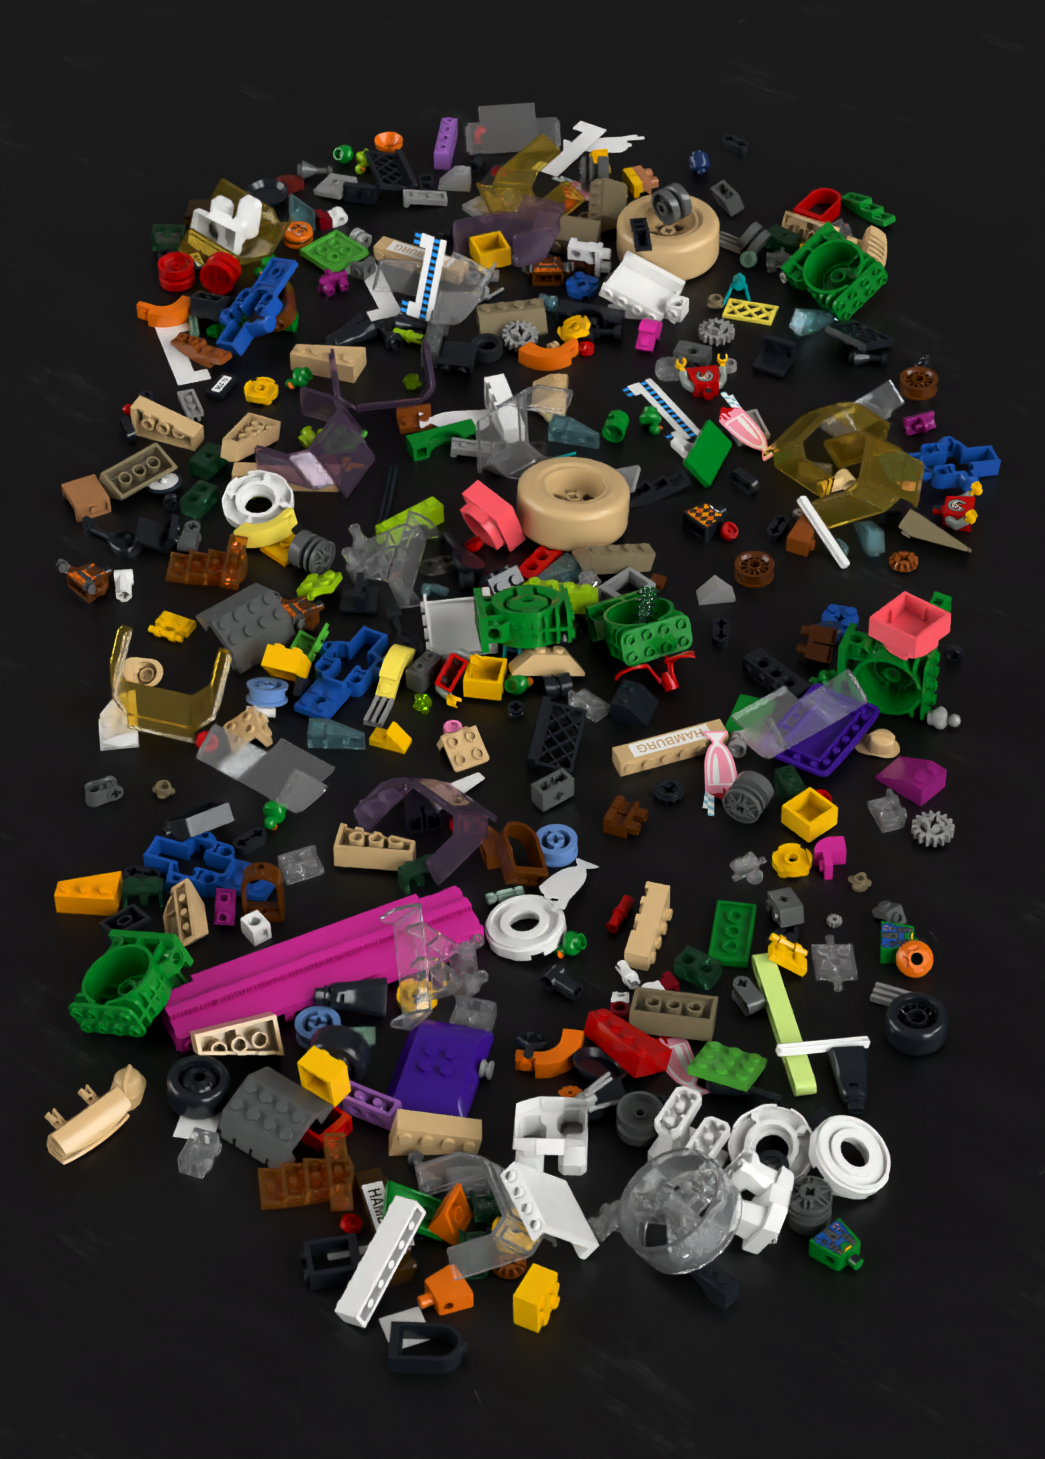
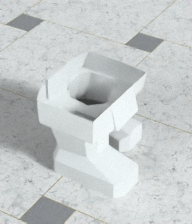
[189,195,262,258]
[648,1086,730,1195]
[512,1096,588,1176]
[698,1148,794,1254]

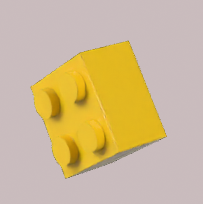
[469,231,511,272]
[261,643,312,682]
[463,656,508,701]
[781,787,838,843]
[297,1046,351,1108]
[513,1263,560,1333]

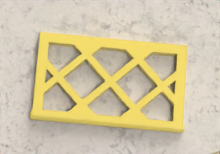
[722,298,779,326]

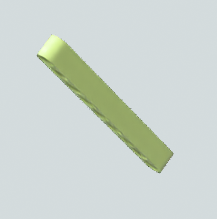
[752,953,817,1097]

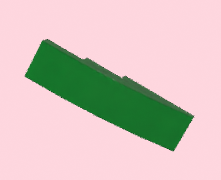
[841,192,896,227]

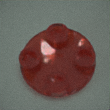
[275,174,304,196]

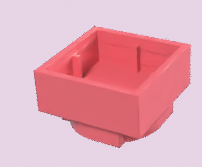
[460,480,526,552]
[868,591,951,661]

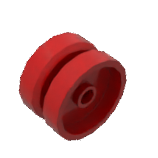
[199,251,242,295]
[157,252,196,292]

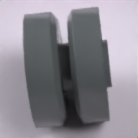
[651,182,692,225]
[616,1091,663,1147]

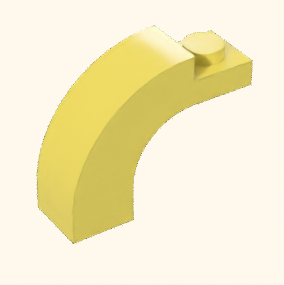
[233,507,298,548]
[375,644,416,700]

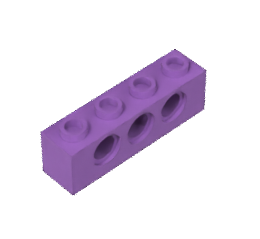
[434,117,458,170]
[337,1080,402,1131]

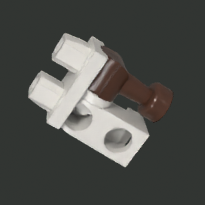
[567,238,611,277]

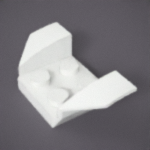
[99,692,139,751]

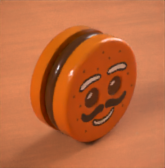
[282,221,313,249]

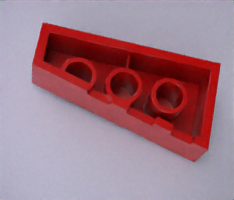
[584,1008,672,1078]

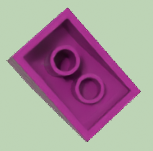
[875,756,947,807]

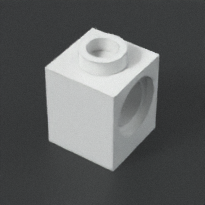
[665,294,689,323]
[240,910,272,946]

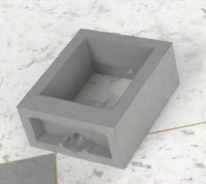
[598,566,656,601]

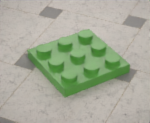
[299,229,369,272]
[687,1041,768,1092]

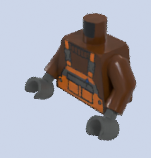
[522,253,574,286]
[56,559,113,603]
[271,590,324,635]

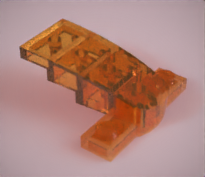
[165,534,248,590]
[257,1132,355,1211]

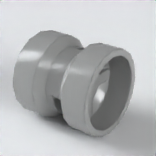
[349,228,372,248]
[727,731,748,758]

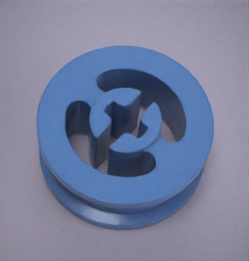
[246,677,288,707]
[536,824,578,868]
[295,1006,341,1050]

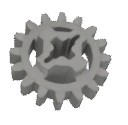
[698,318,735,346]
[502,320,539,352]
[911,810,955,847]

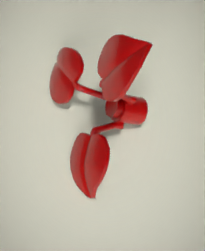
[615,650,695,692]

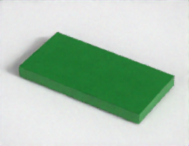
[682,419,732,488]
[707,900,757,968]

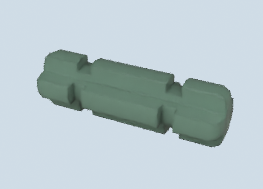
[188,314,199,337]
[485,885,525,905]

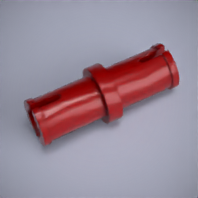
[606,895,635,933]

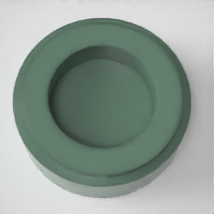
[740,250,757,268]

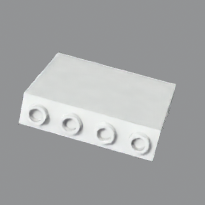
[599,250,686,321]
[420,587,498,659]
[500,1161,599,1260]

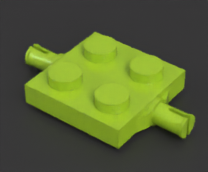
[296,570,343,601]

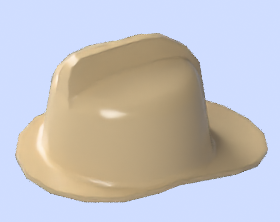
[119,657,163,688]
[855,729,900,758]
[111,1064,146,1111]

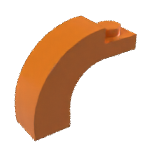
[136,295,191,328]
[518,338,578,371]
[515,1029,584,1078]

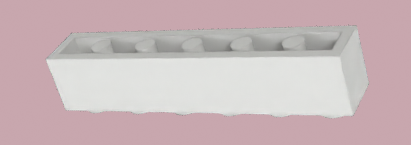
[335,1195,426,1328]

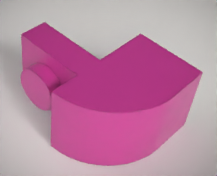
[635,318,663,353]
[814,836,846,880]

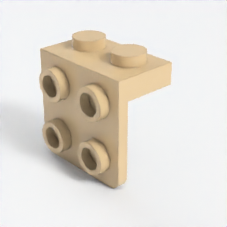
[223,706,273,752]
[437,725,489,772]

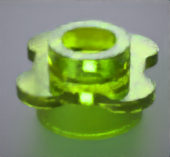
[402,374,422,389]
[413,693,432,715]

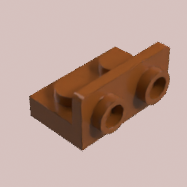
[396,404,434,434]

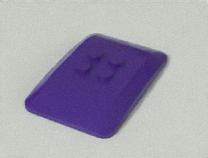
[762,683,879,777]
[386,1019,493,1118]

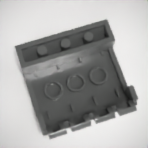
[196,583,296,673]
[219,1066,334,1173]

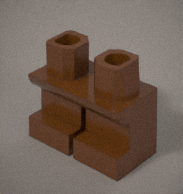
[796,624,838,664]
[603,795,648,838]

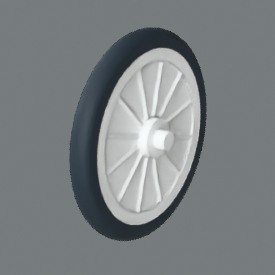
[145,472,182,494]

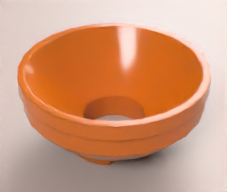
[374,132,403,153]
[896,940,934,978]

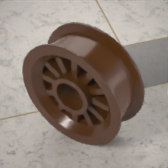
[899,366,938,400]
[734,551,775,588]

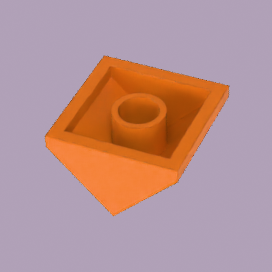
[427,1183,473,1246]

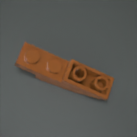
[171,333,232,368]

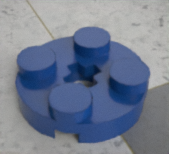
[566,272,598,299]
[821,604,859,636]

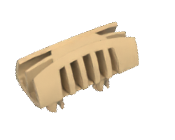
[846,225,887,267]
[45,1084,132,1165]

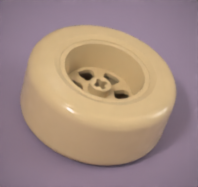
[617,194,720,281]
[516,457,630,552]

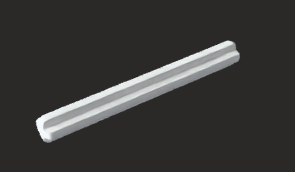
[797,496,850,569]
[775,1036,870,1057]

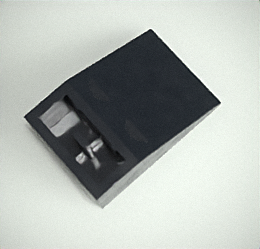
[190,291,236,322]

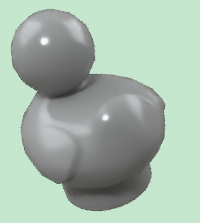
[927,706,961,730]

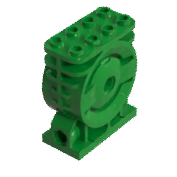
[780,221,888,322]
[473,584,575,653]
[585,586,693,666]
[836,623,941,721]
[68,929,194,1037]

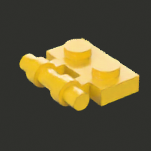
[148,610,197,643]
[768,933,808,977]

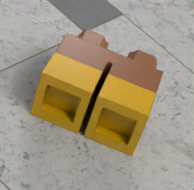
[623,165,659,198]

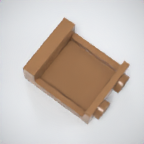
[61,474,111,522]

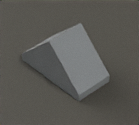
[696,575,736,605]

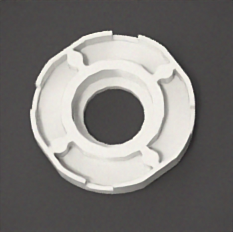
[222,470,294,529]
[485,895,567,961]
[728,1104,812,1179]
[809,1115,891,1199]

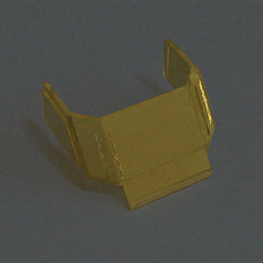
[476,133,585,224]
[178,179,293,266]
[763,402,890,501]
[812,430,925,529]
[110,624,232,743]

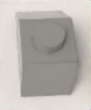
[438,165,472,192]

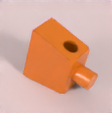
[417,1262,474,1315]

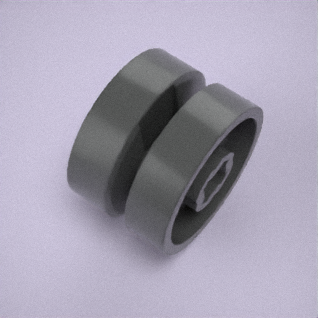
[737,221,772,254]

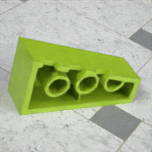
[523,577,598,614]

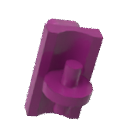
[317,269,349,297]
[903,410,936,436]
[214,888,237,926]

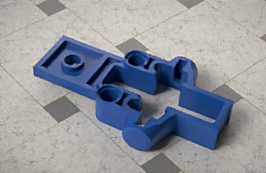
[215,257,299,356]
[877,436,1001,492]
[294,626,388,723]
[143,831,275,902]

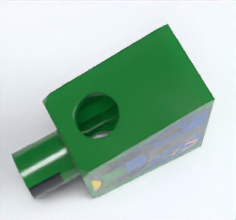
[880,921,926,964]
[808,1218,864,1271]

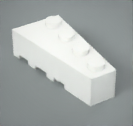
[484,373,528,445]

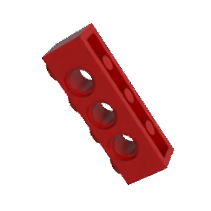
[519,545,572,582]

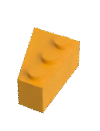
[54,871,124,916]

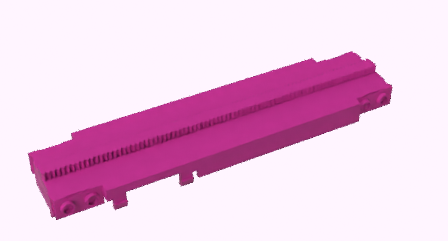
[161,886,484,1053]

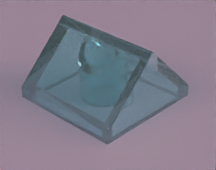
[289,193,315,231]

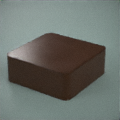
[650,574,667,589]

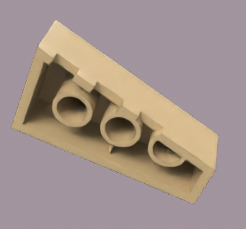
[290,344,367,383]
[130,396,205,451]
[220,412,281,462]
[333,823,416,872]
[624,881,673,971]
[190,1011,284,1055]
[388,1109,482,1156]

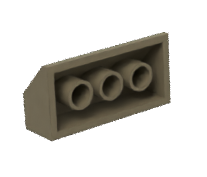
[588,177,627,233]
[533,211,601,254]
[476,298,548,339]
[99,442,178,500]
[572,543,656,575]
[629,987,718,1042]

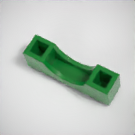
[406,419,479,462]

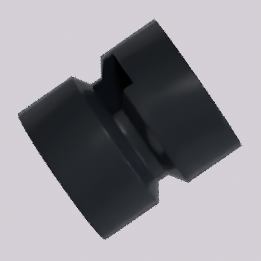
[542,672,573,699]

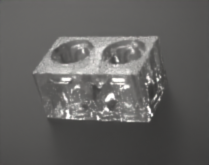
[177,1127,222,1179]

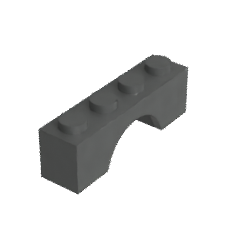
[421,310,449,368]

